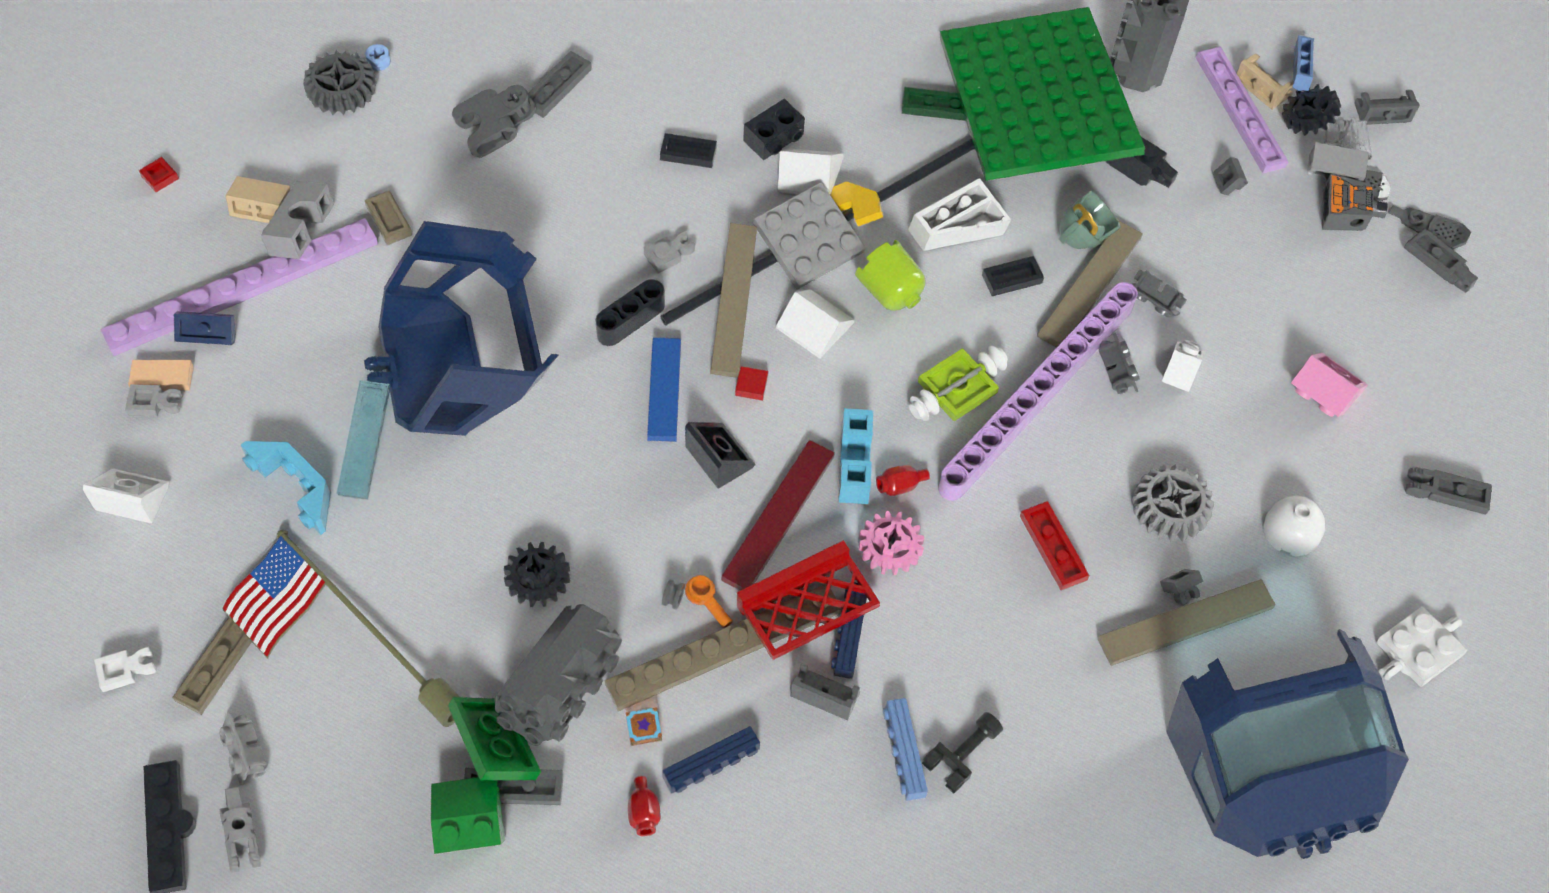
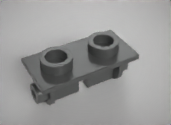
[1132,270,1187,317]
[1099,333,1140,394]

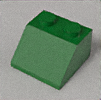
[431,777,505,854]

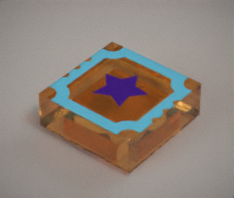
[626,707,662,746]

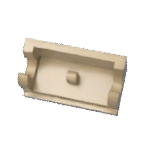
[1237,54,1293,110]
[226,176,290,223]

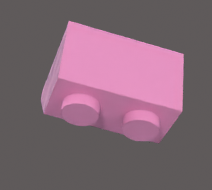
[1291,352,1368,417]

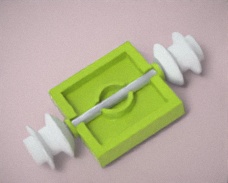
[909,345,1008,421]

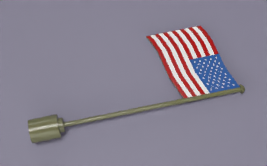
[222,530,460,727]

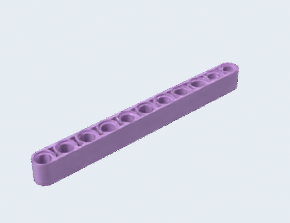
[938,282,1138,501]

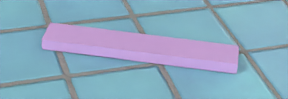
[1196,46,1288,174]

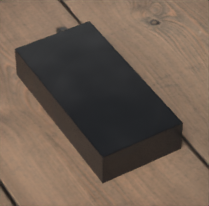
[660,133,717,168]
[982,256,1044,297]

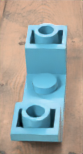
[241,441,330,535]

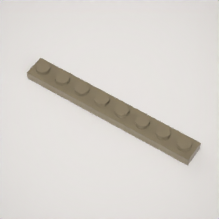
[605,584,842,711]

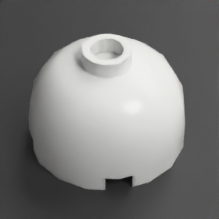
[1263,495,1326,556]

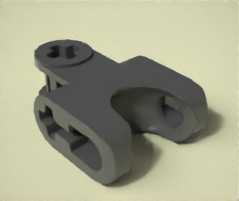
[452,85,536,158]

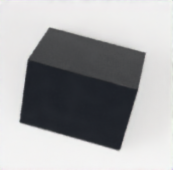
[685,422,756,489]

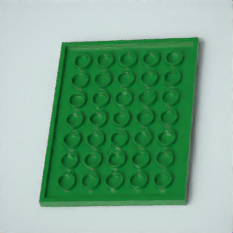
[940,7,1145,181]

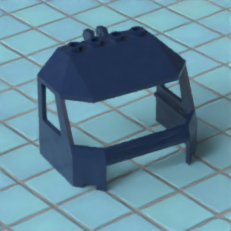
[364,221,559,436]

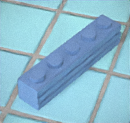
[1292,35,1314,91]
[883,698,928,801]

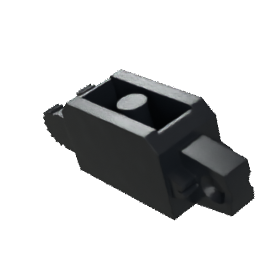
[1106,137,1178,188]

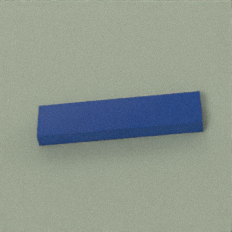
[647,338,681,442]

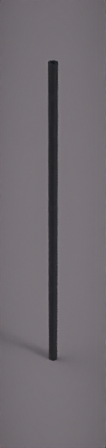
[660,139,975,326]

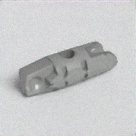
[220,787,261,873]

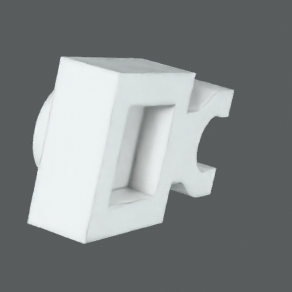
[94,646,157,692]

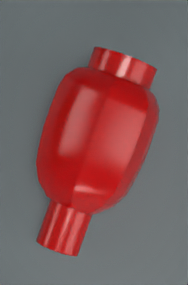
[876,465,930,496]
[627,776,661,836]

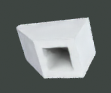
[1162,340,1204,392]

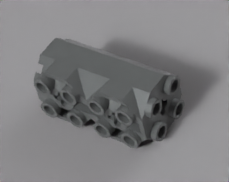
[1110,0,1189,92]
[495,604,622,746]

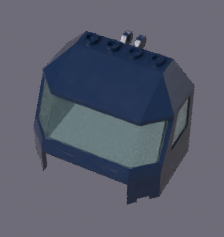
[1166,629,1409,859]

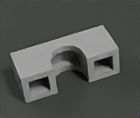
[261,181,334,259]

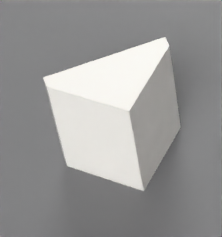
[778,149,844,195]
[776,290,855,359]
[83,469,169,523]

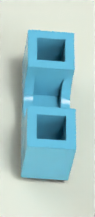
[839,408,873,504]

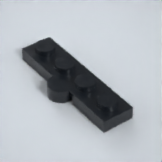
[143,760,196,893]

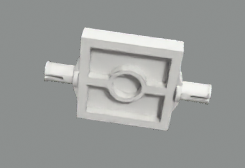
[1376,607,1468,687]

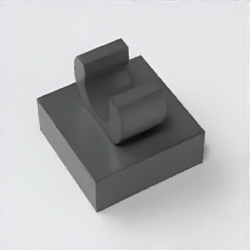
[1212,157,1248,195]
[1160,569,1204,605]

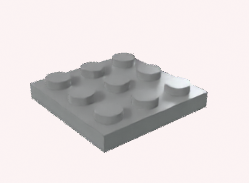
[752,182,866,290]

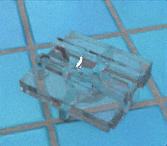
[1324,117,1372,160]

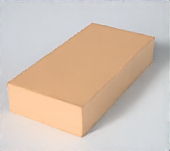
[128,360,193,391]

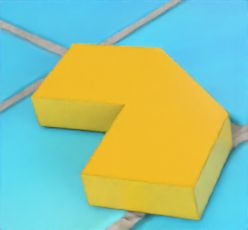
[830,181,884,226]

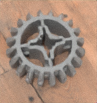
[1133,464,1214,542]

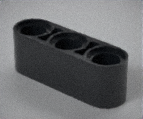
[595,279,665,346]

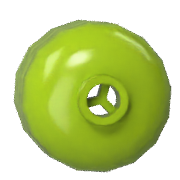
[855,240,926,311]

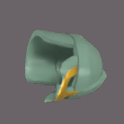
[1059,191,1121,249]

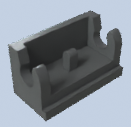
[1354,90,1420,125]
[790,663,860,721]

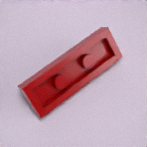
[1020,501,1090,591]

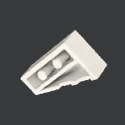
[908,178,1011,251]

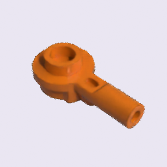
[685,575,733,629]

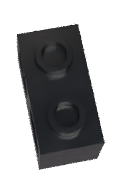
[743,98,805,161]

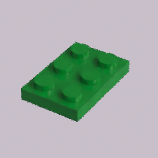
[448,697,541,780]

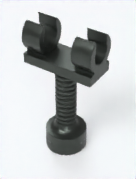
[922,712,1003,794]

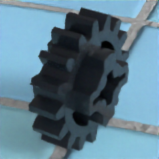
[1282,84,1341,136]
[503,542,570,607]

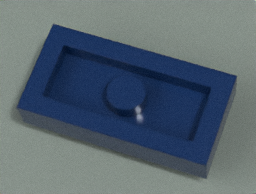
[174,311,235,345]

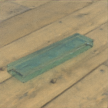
[336,380,391,500]

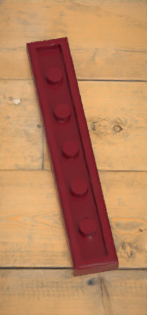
[721,440,835,591]

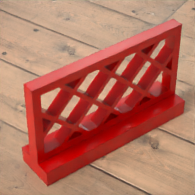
[737,540,880,660]

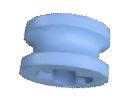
[365,44,391,71]

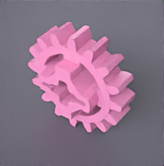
[858,511,924,575]

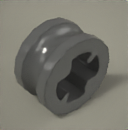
[662,579,685,610]

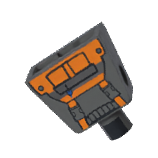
[1322,173,1388,231]

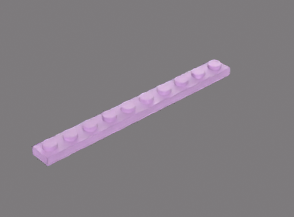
[100,218,378,356]

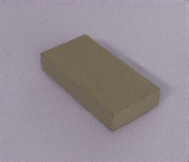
[364,190,412,245]

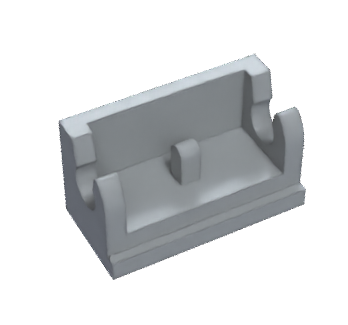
[1307,142,1369,181]

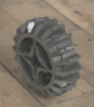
[303,50,376,116]

